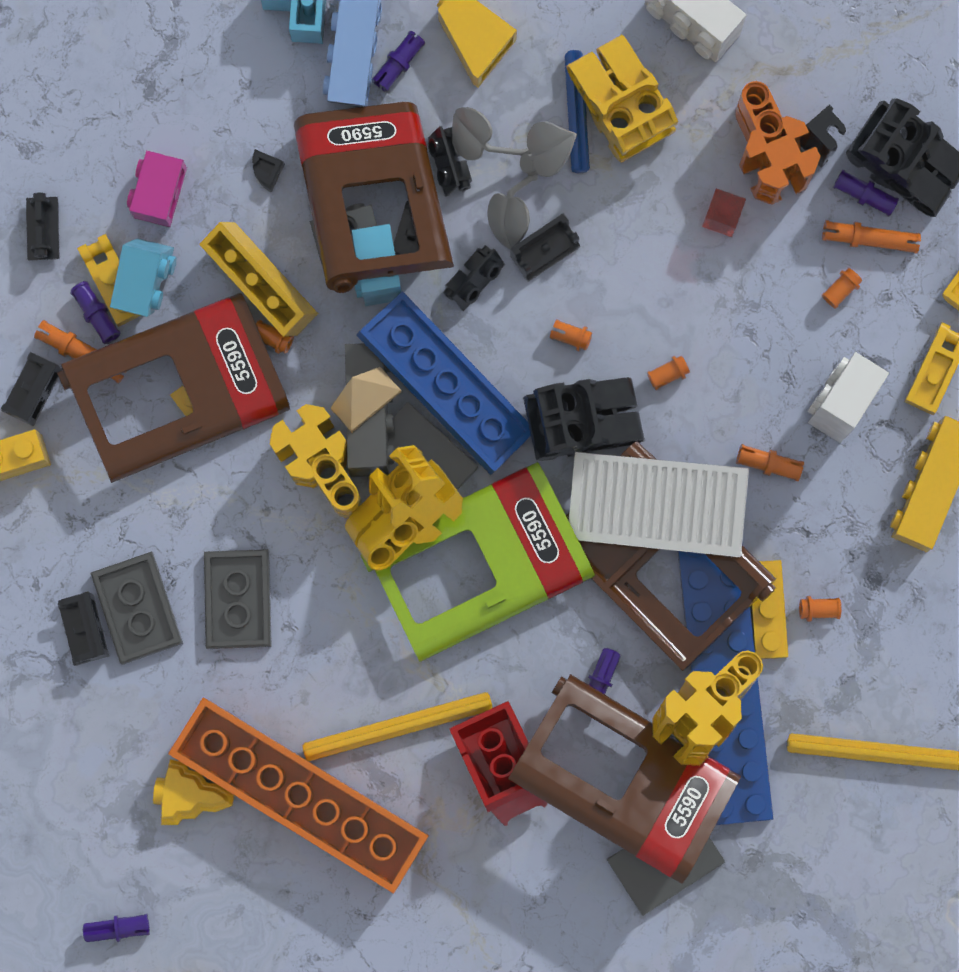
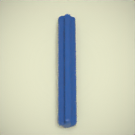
[565,50,590,173]

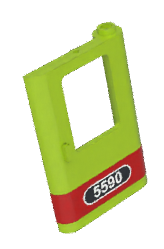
[360,462,595,662]

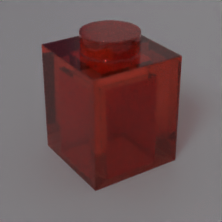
[702,188,746,237]

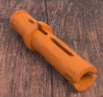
[822,220,921,254]
[34,320,127,384]

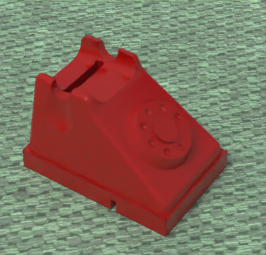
[449,701,547,826]

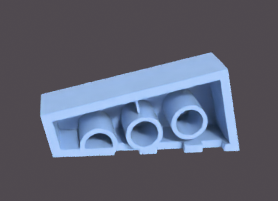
[323,0,382,107]

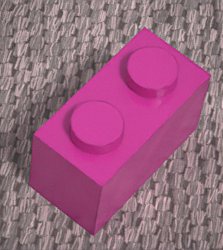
[127,150,187,227]

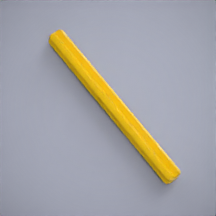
[303,692,492,761]
[787,733,959,771]

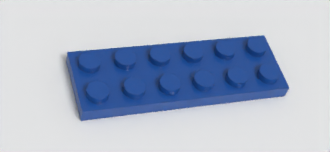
[356,291,531,475]

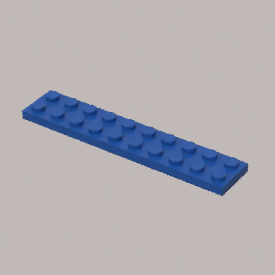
[677,541,774,825]

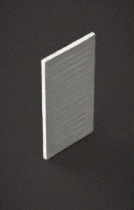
[569,452,749,557]

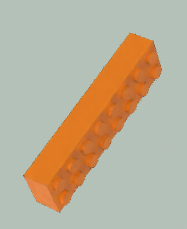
[168,697,429,894]

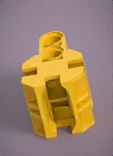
[566,34,678,163]
[269,404,362,518]
[345,445,463,570]
[652,651,763,766]

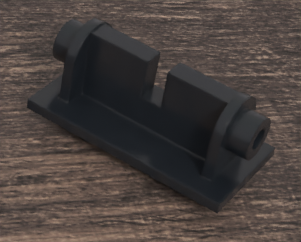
[428,126,472,197]
[26,192,60,261]
[443,245,505,311]

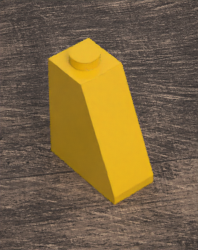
[437,0,517,88]

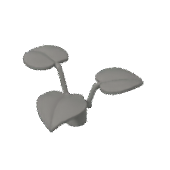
[452,107,577,249]

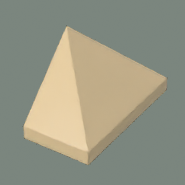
[331,367,401,433]

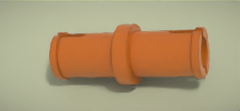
[736,444,804,481]

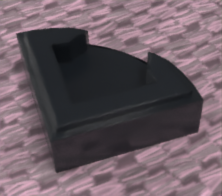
[252,149,285,192]

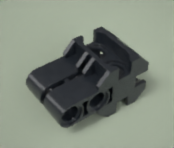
[846,98,959,217]
[523,377,645,461]

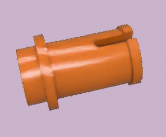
[821,268,862,309]
[550,319,593,351]
[256,320,294,354]
[647,356,690,390]
[799,596,842,622]

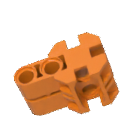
[735,81,821,205]

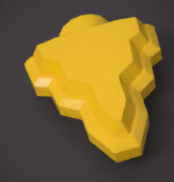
[153,759,234,825]

